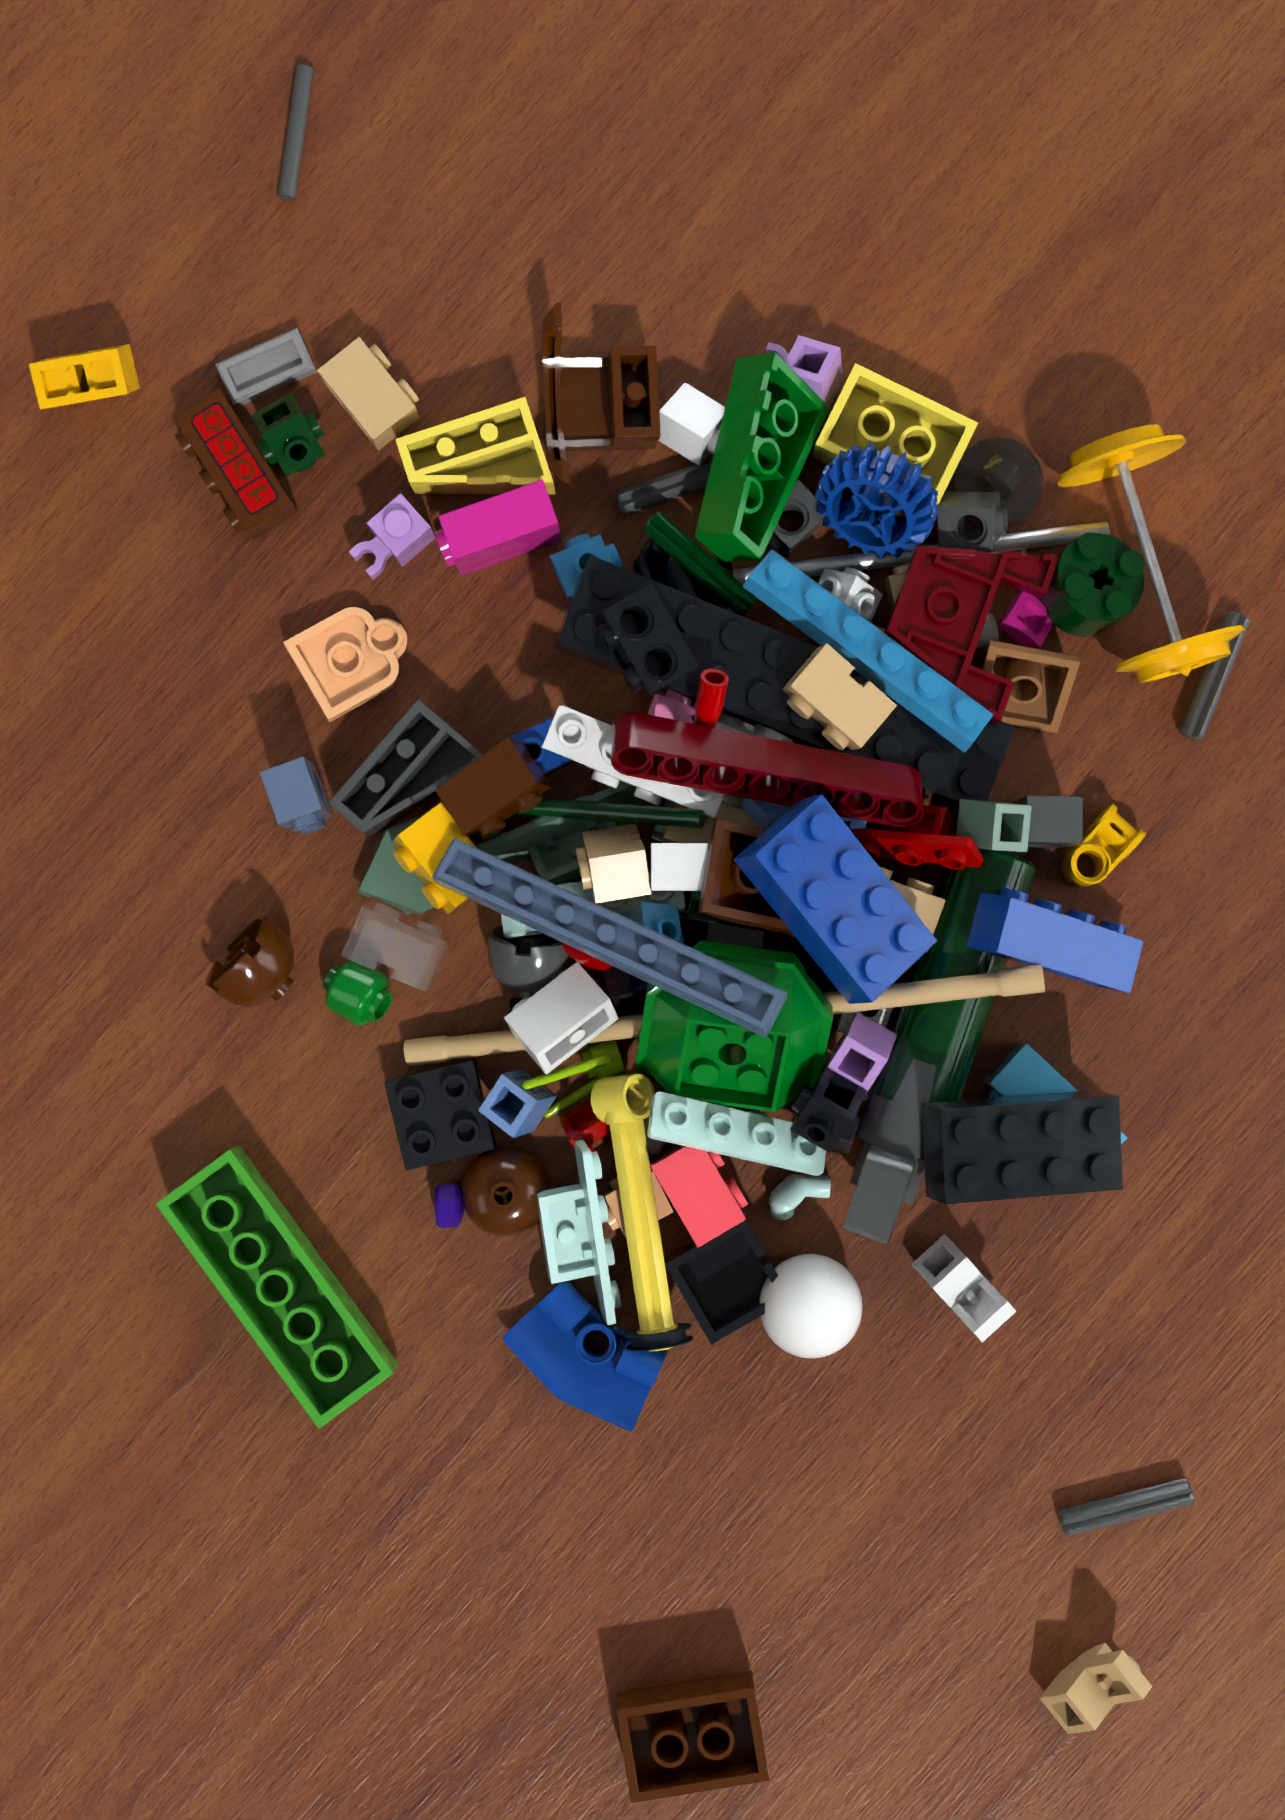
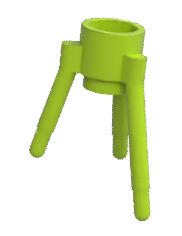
[522,1040,625,1118]

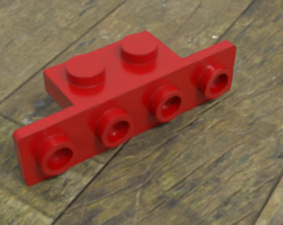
[850,805,983,870]

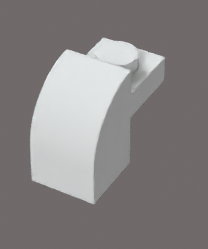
[911,1234,1016,1343]

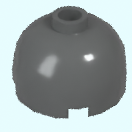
[488,925,577,999]

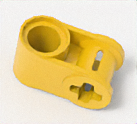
[1061,803,1147,888]

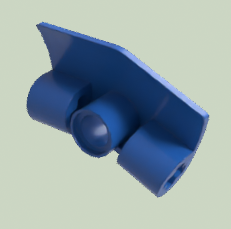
[502,1281,668,1431]

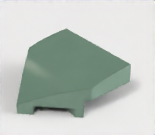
[357,815,435,915]

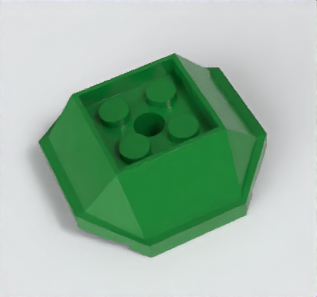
[635,940,833,1112]

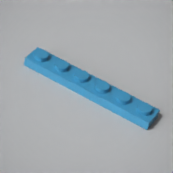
[742,550,994,753]

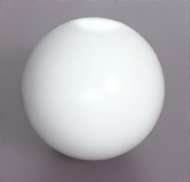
[759,1254,863,1358]

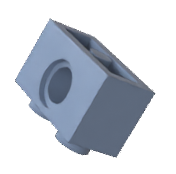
[259,757,334,835]

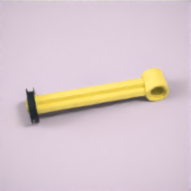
[591,1074,694,1352]

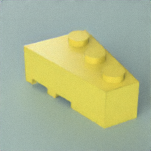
[395,397,556,495]

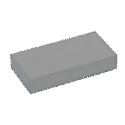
[216,328,317,408]

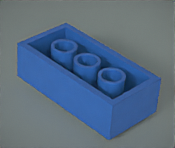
[734,794,937,1004]

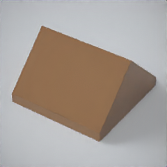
[977,640,1080,733]

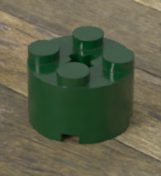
[1040,532,1145,637]

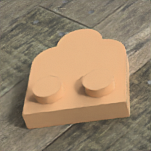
[283,607,407,723]

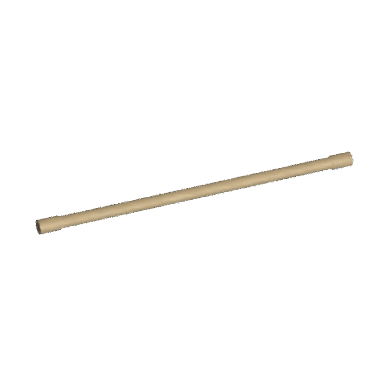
[404,964,1045,1066]

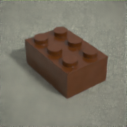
[616,1671,769,1803]

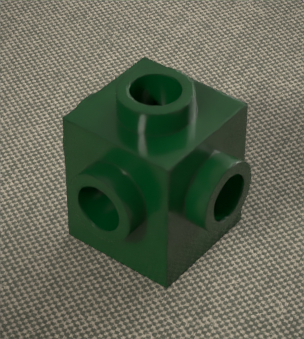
[251,393,326,477]

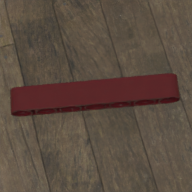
[611,712,924,827]

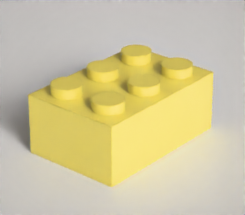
[812,363,978,505]

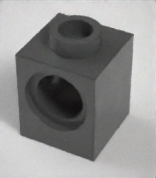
[767,479,826,558]
[937,491,1008,551]

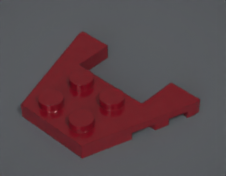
[884,546,1060,724]

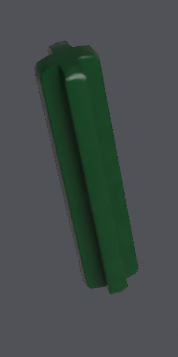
[644,512,756,616]

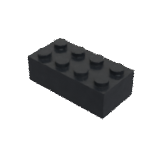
[922,1090,1123,1205]

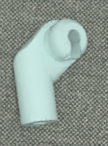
[768,1174,831,1220]

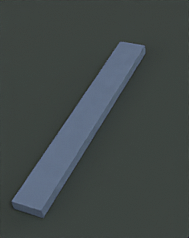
[432,838,788,1038]

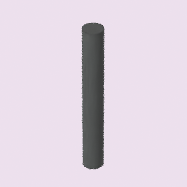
[278,64,314,201]

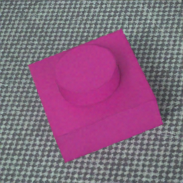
[997,591,1054,649]

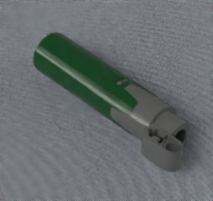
[843,848,1038,1245]

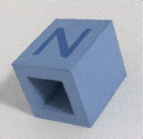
[478,1069,557,1138]

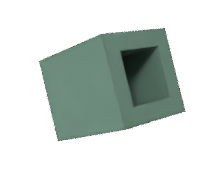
[956,799,1032,852]

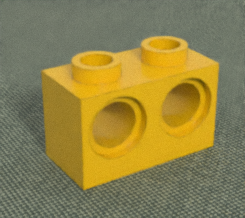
[29,344,140,410]

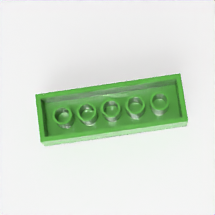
[156,1146,400,1429]

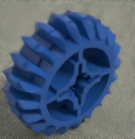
[814,442,939,559]

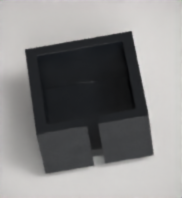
[664,1217,778,1345]

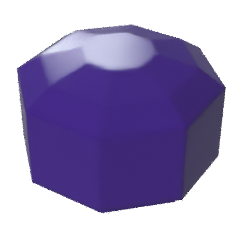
[435,1183,465,1228]

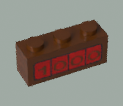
[174,388,298,540]

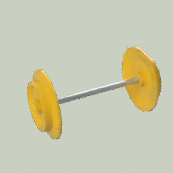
[1056,424,1245,683]

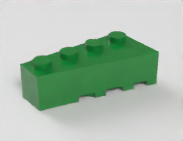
[695,352,829,562]

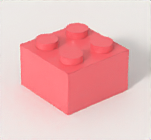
[650,1144,748,1248]

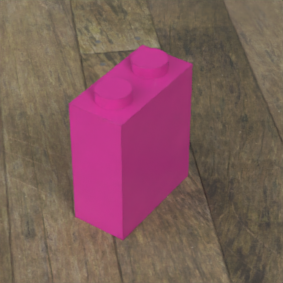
[435,480,562,576]

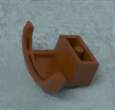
[542,303,661,485]

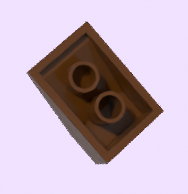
[698,819,797,939]

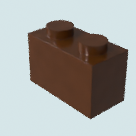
[435,737,551,839]

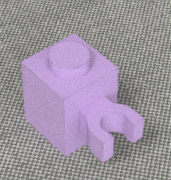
[766,335,844,413]
[349,493,436,580]
[827,1012,897,1093]

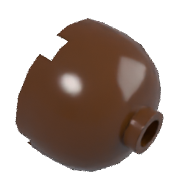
[205,916,294,1007]
[461,1146,551,1237]

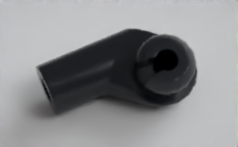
[633,538,670,584]

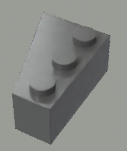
[329,699,483,837]

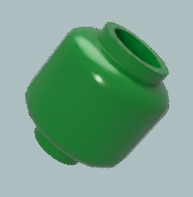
[323,959,393,1026]

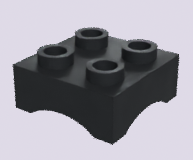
[384,1059,496,1171]

